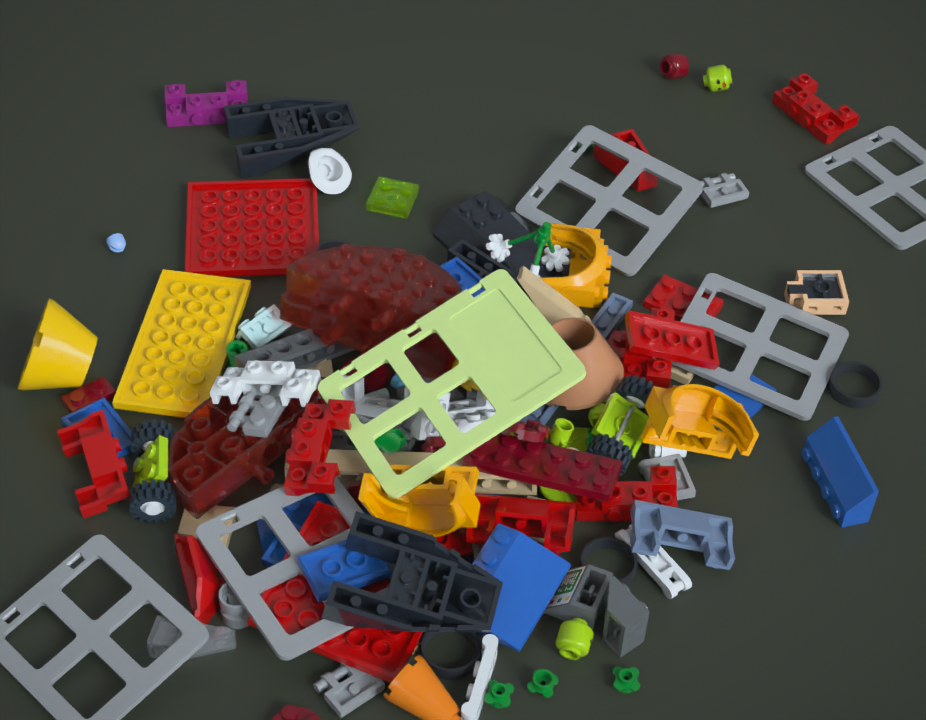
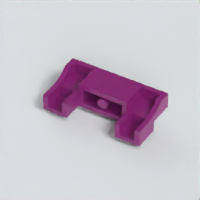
[165,80,248,127]

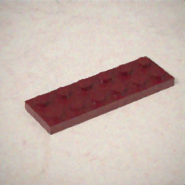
[462,433,622,502]

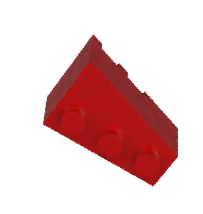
[594,129,658,192]

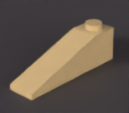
[518,266,592,325]

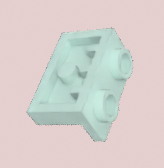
[235,304,292,349]

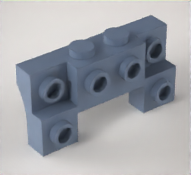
[629,500,735,570]

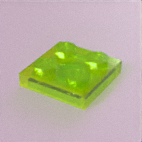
[366,177,419,218]

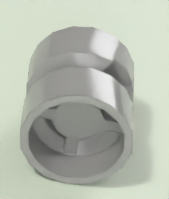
[219,582,249,629]

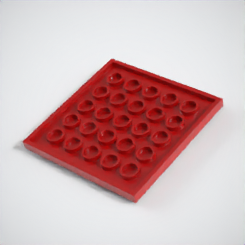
[185,178,319,277]
[248,501,423,683]

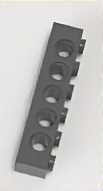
[235,312,370,369]

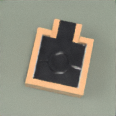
[784,270,849,315]

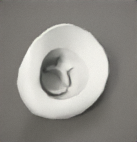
[308,148,352,194]

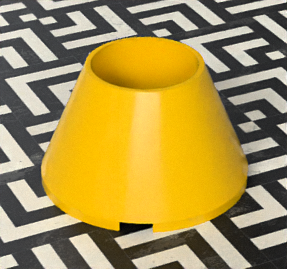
[17,298,98,391]

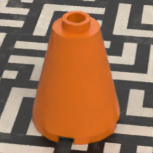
[383,655,461,720]

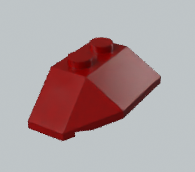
[173,533,224,627]

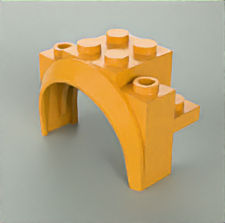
[541,222,612,309]
[641,384,759,459]
[358,464,480,537]

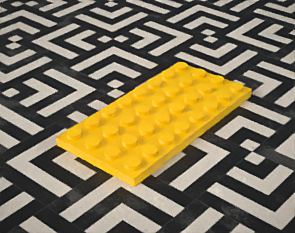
[112,269,251,421]

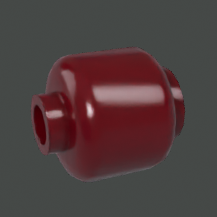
[660,53,689,79]

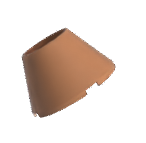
[546,317,624,410]

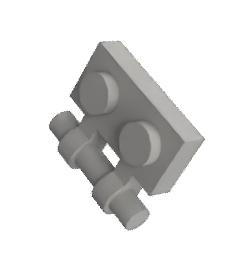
[700,173,749,208]
[227,391,286,438]
[313,663,385,718]

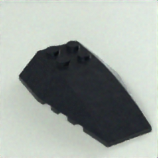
[433,191,565,278]

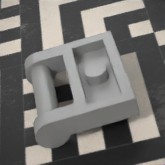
[637,454,696,500]

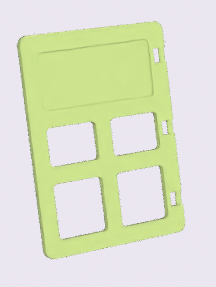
[318,269,586,499]

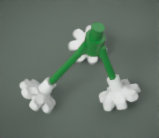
[486,222,570,279]

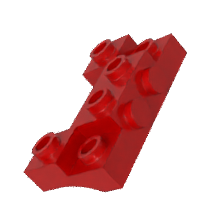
[772,73,859,145]
[619,308,675,388]
[284,399,356,496]
[57,410,130,518]
[576,466,678,522]
[466,494,576,552]

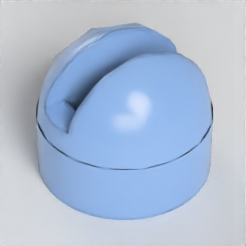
[106,233,126,253]

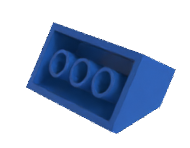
[802,416,879,528]

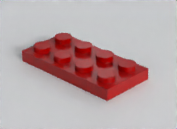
[625,310,719,370]

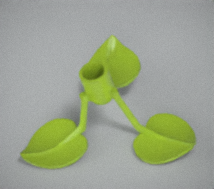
[510,418,590,503]

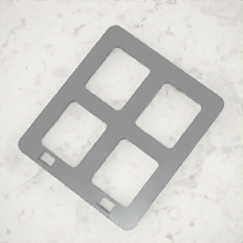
[515,125,703,276]
[805,126,926,250]
[665,273,849,421]
[196,476,396,660]
[0,535,209,720]

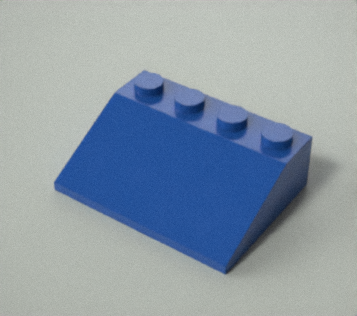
[472,523,571,652]

